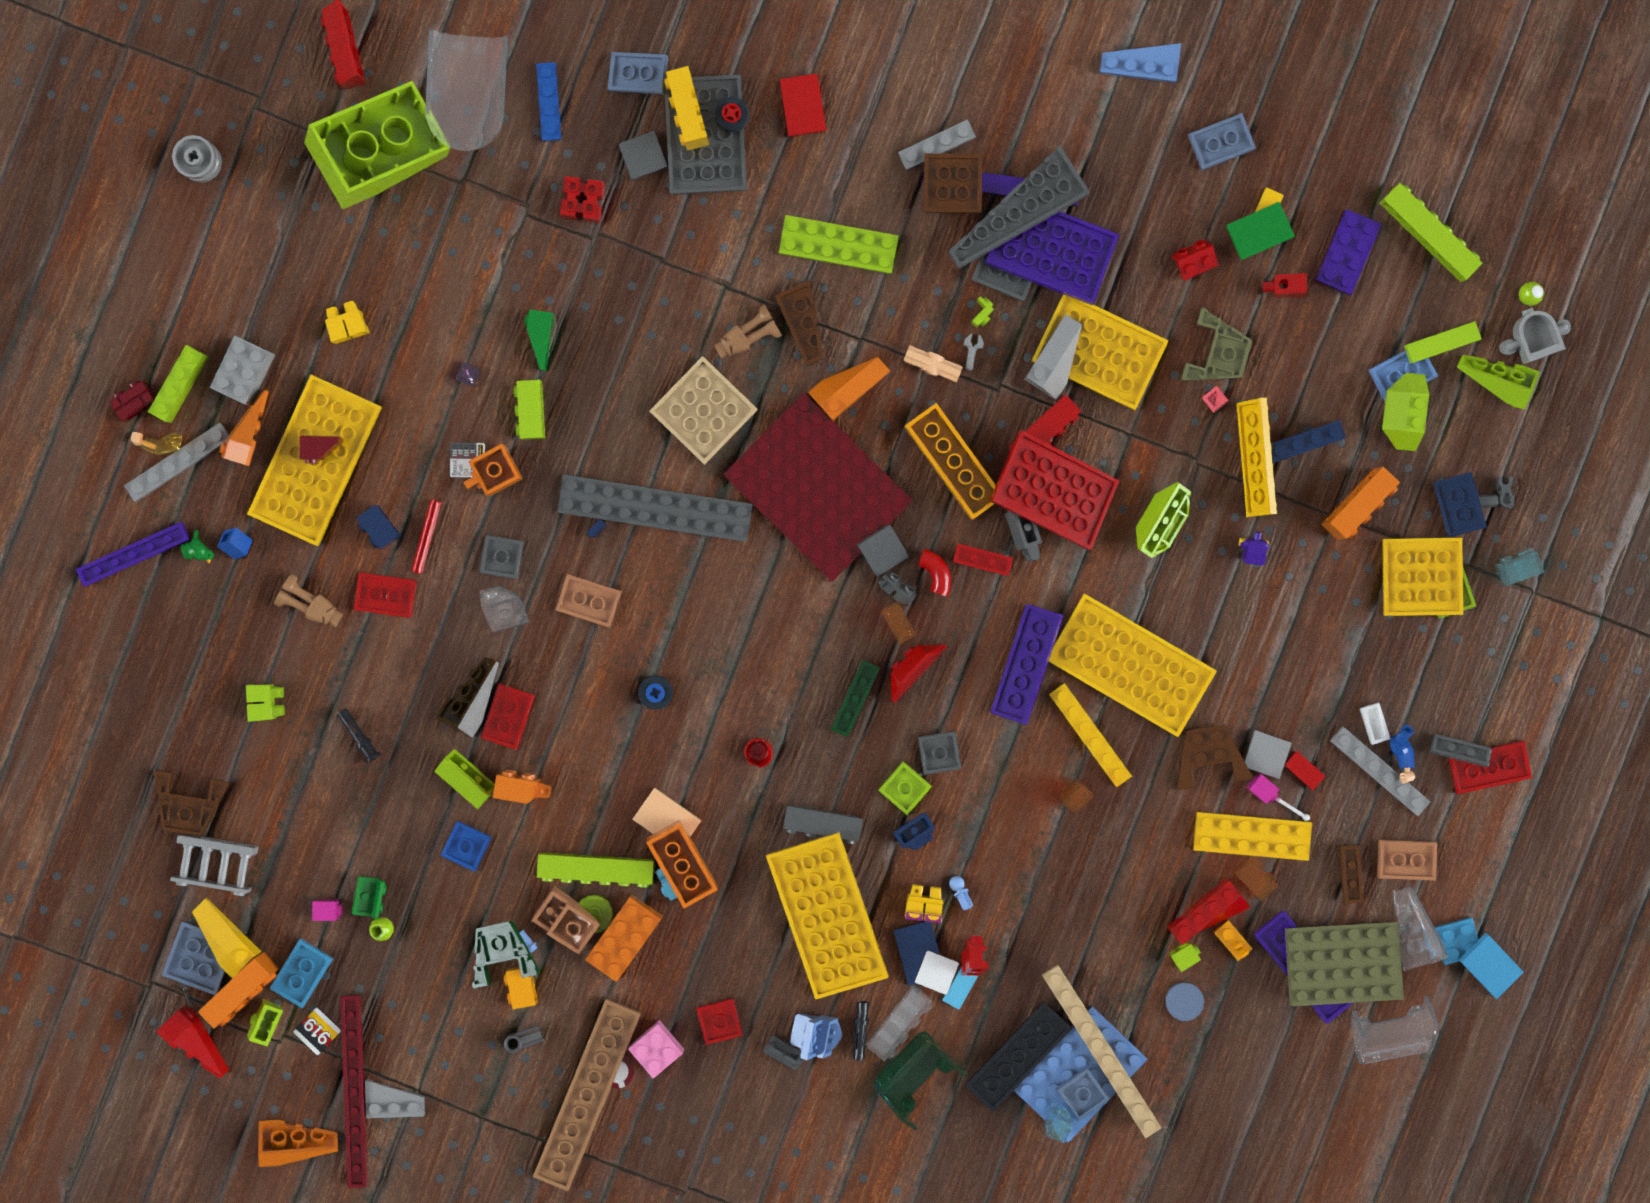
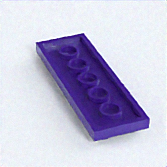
[990,604,1063,725]
[1253,910,1353,1024]

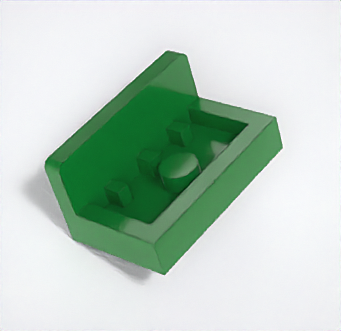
[351,875,386,919]

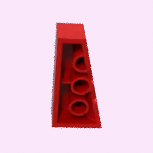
[1167,878,1250,945]

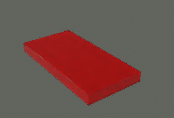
[1448,740,1533,794]

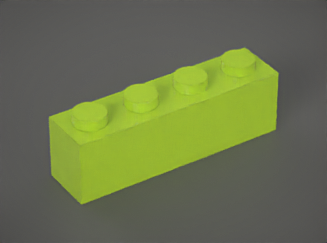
[148,345,209,423]

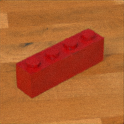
[1008,394,1081,451]

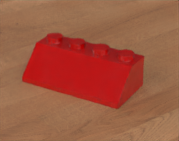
[320,0,366,90]

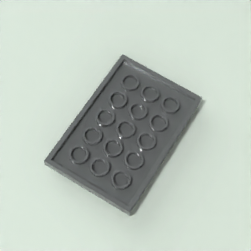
[665,74,747,195]

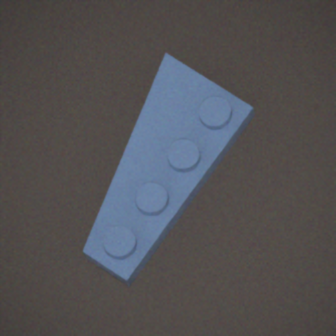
[1099,43,1181,83]

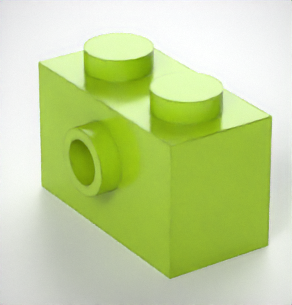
[247,999,283,1047]

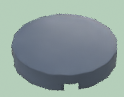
[1165,982,1204,1021]

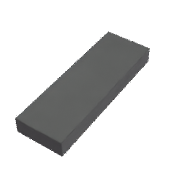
[1429,733,1492,768]

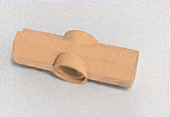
[903,345,963,383]

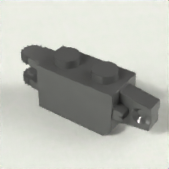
[1005,510,1042,562]

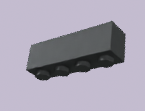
[783,804,863,844]

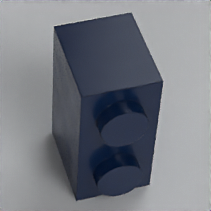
[357,504,401,549]

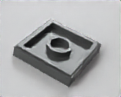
[619,131,668,181]
[857,524,909,577]
[479,535,524,579]
[918,731,962,775]

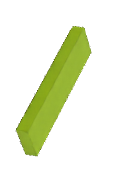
[1404,321,1482,364]

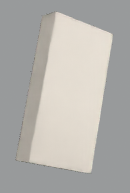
[1360,702,1391,745]

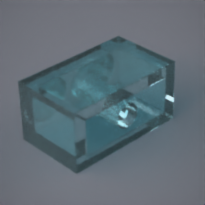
[1495,549,1545,586]

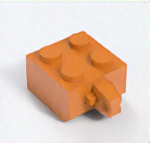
[464,444,523,497]
[492,769,551,804]

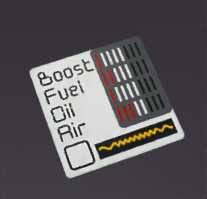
[450,443,485,477]

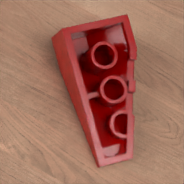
[156,1005,229,1078]

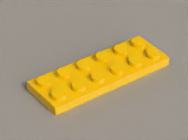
[1236,398,1277,517]
[1193,812,1312,861]

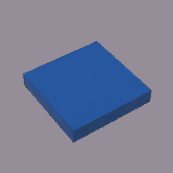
[440,821,492,872]

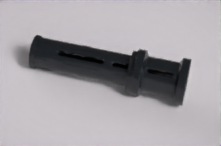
[337,708,381,764]

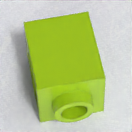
[1169,941,1201,972]

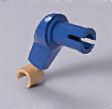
[1390,725,1415,783]

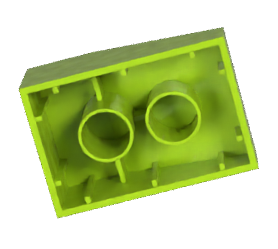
[304,81,451,209]

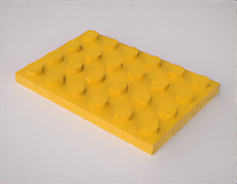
[1031,294,1168,411]

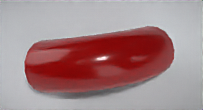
[918,548,952,597]

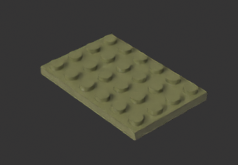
[1285,922,1404,1006]

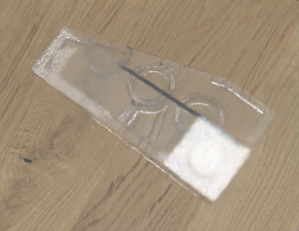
[1394,887,1448,971]

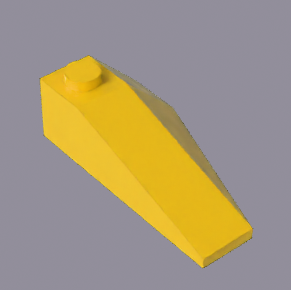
[192,898,261,978]

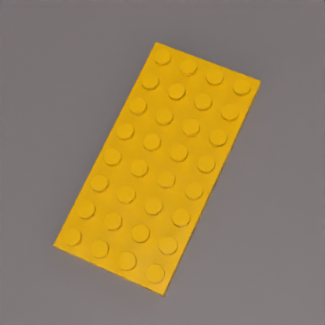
[247,375,382,546]
[1048,594,1217,737]
[766,832,888,999]

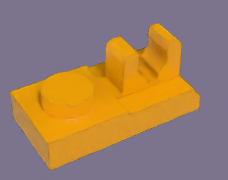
[1213,919,1252,961]

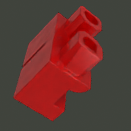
[961,936,988,976]

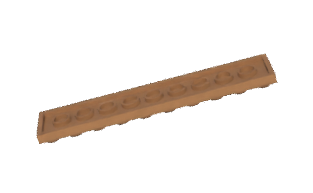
[533,998,642,1191]

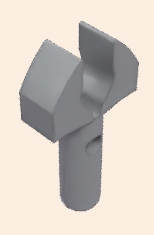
[963,334,984,371]

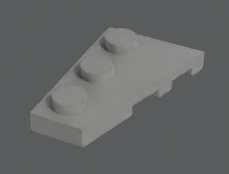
[365,1078,425,1118]

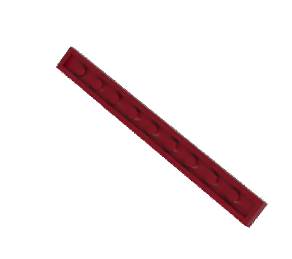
[340,994,368,1188]

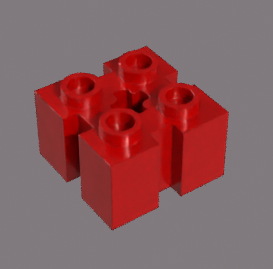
[560,176,605,223]

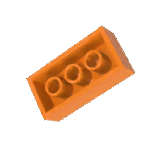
[1321,467,1400,540]
[646,820,718,908]
[585,894,663,982]
[198,952,280,1028]

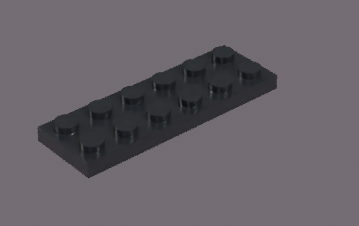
[965,1001,1072,1112]

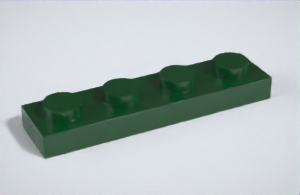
[831,660,880,737]

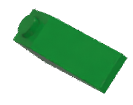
[524,309,555,372]

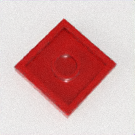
[696,998,743,1045]

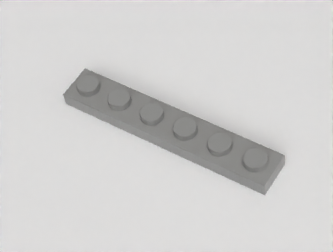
[124,423,230,502]
[1330,727,1430,816]

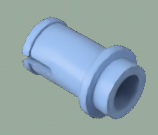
[520,930,538,953]

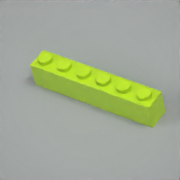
[1379,183,1483,282]
[537,852,655,888]

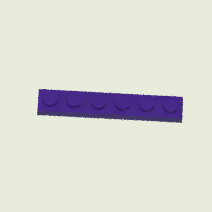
[76,522,191,587]

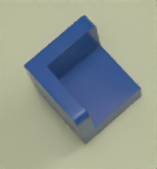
[217,527,252,559]

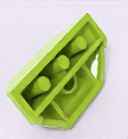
[1382,373,1429,451]
[1136,482,1191,558]

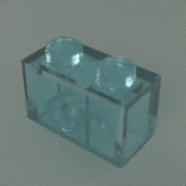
[1043,1105,1074,1143]

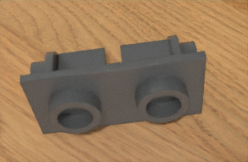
[878,571,917,607]
[763,1035,802,1071]

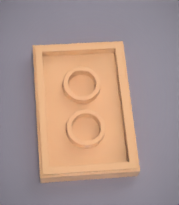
[633,788,702,836]

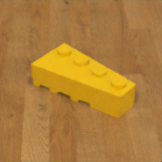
[664,66,709,151]

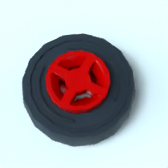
[715,97,749,132]

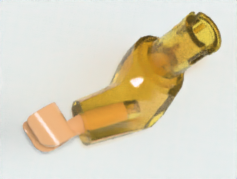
[131,432,182,455]

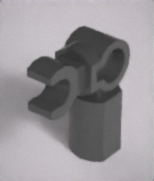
[1478,477,1515,508]

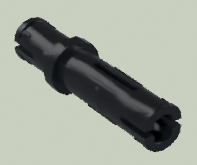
[853,1001,869,1061]

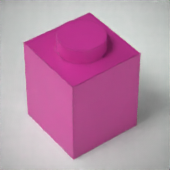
[1246,773,1279,804]
[312,899,343,921]

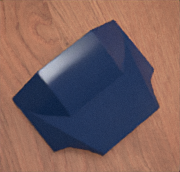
[893,812,935,851]

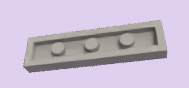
[898,119,976,171]

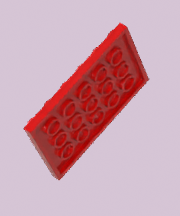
[990,430,1120,550]

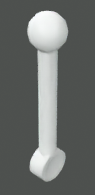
[1275,797,1310,821]

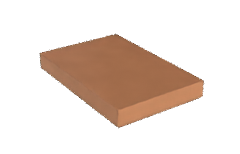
[555,574,622,628]
[1377,839,1437,881]

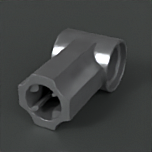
[504,1025,544,1053]

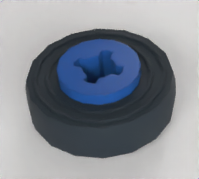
[638,675,673,710]

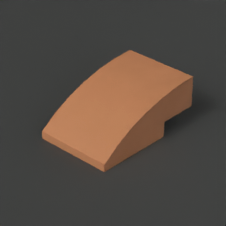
[532,886,600,954]

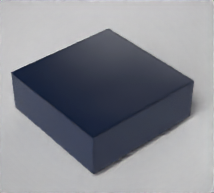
[587,519,607,538]

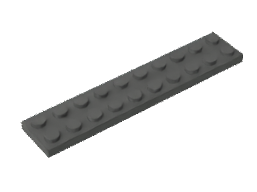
[557,475,753,542]

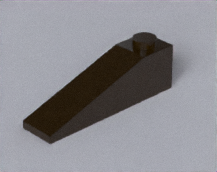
[435,657,499,738]

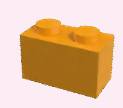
[504,967,538,1009]

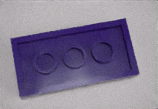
[1315,209,1382,296]

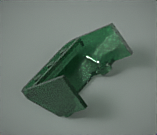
[874,1031,968,1130]

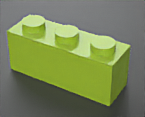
[514,380,545,440]
[434,749,495,809]

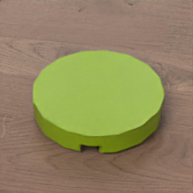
[579,894,613,933]

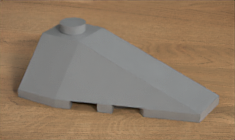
[1024,314,1082,400]

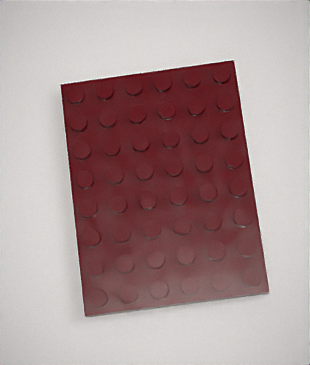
[723,393,913,582]

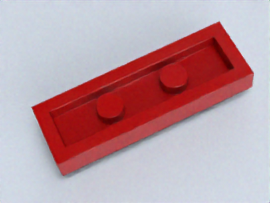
[953,543,1013,576]

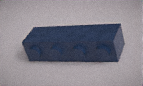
[1271,420,1346,463]

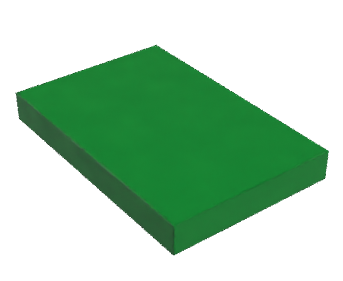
[1226,202,1295,261]

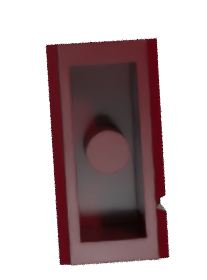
[109,380,156,422]

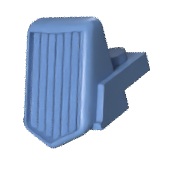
[790,1013,842,1060]

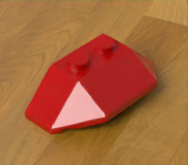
[890,644,947,703]

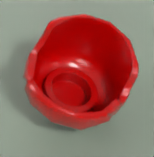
[744,738,773,768]

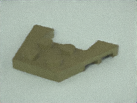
[1181,308,1252,381]

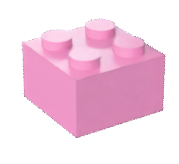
[628,1020,684,1078]

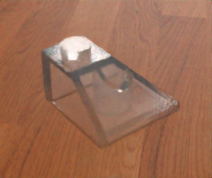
[479,586,529,632]

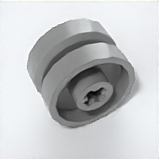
[172,135,222,183]

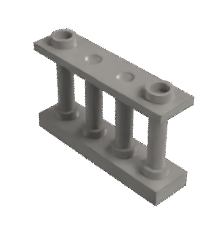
[170,834,259,896]

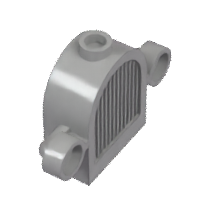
[1499,308,1571,364]

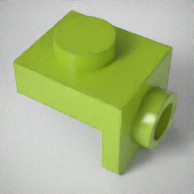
[971,296,994,328]

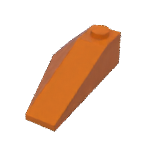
[219,390,269,466]
[258,1120,338,1167]

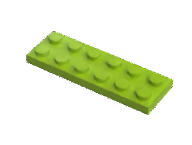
[779,215,898,274]

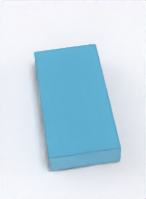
[942,966,978,1010]

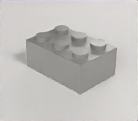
[210,336,275,406]

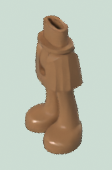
[714,304,782,358]
[274,574,343,627]

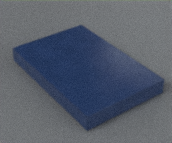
[1433,472,1487,538]
[893,921,940,986]

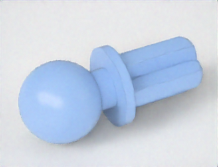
[949,876,973,910]

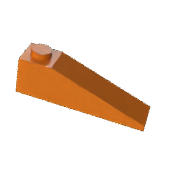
[808,357,890,421]

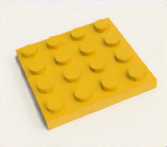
[1382,538,1463,616]

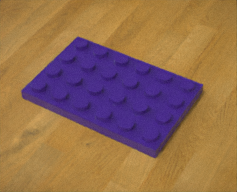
[985,212,1119,305]

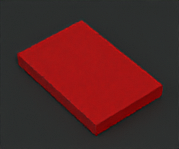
[780,73,826,137]
[354,572,417,618]
[480,683,535,750]

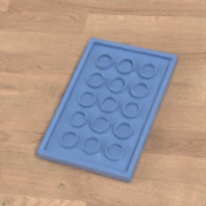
[1014,1005,1148,1143]

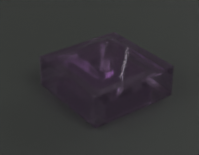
[455,362,481,388]

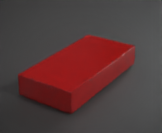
[1284,751,1326,791]

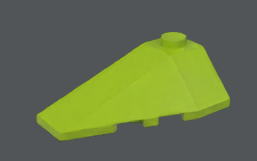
[1457,355,1540,410]

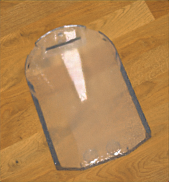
[425,29,508,151]

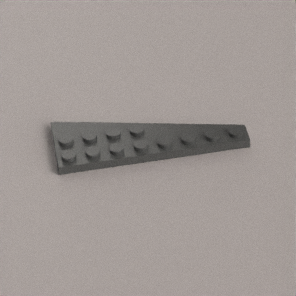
[948,146,1090,269]

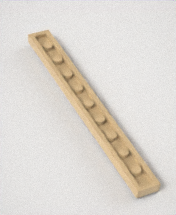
[1042,964,1161,1138]

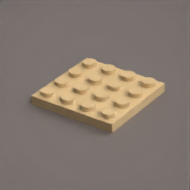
[650,356,758,465]

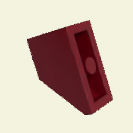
[299,436,343,464]

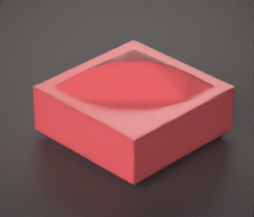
[1202,386,1229,413]

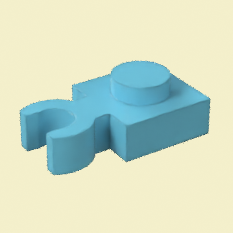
[655,868,677,901]

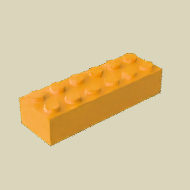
[904,403,996,520]

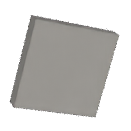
[1244,730,1292,779]

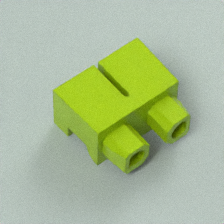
[246,684,285,722]

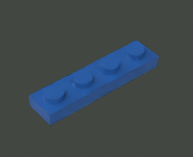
[536,62,562,142]

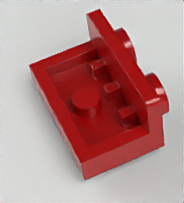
[1172,240,1219,281]

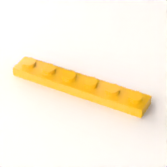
[1049,683,1132,787]

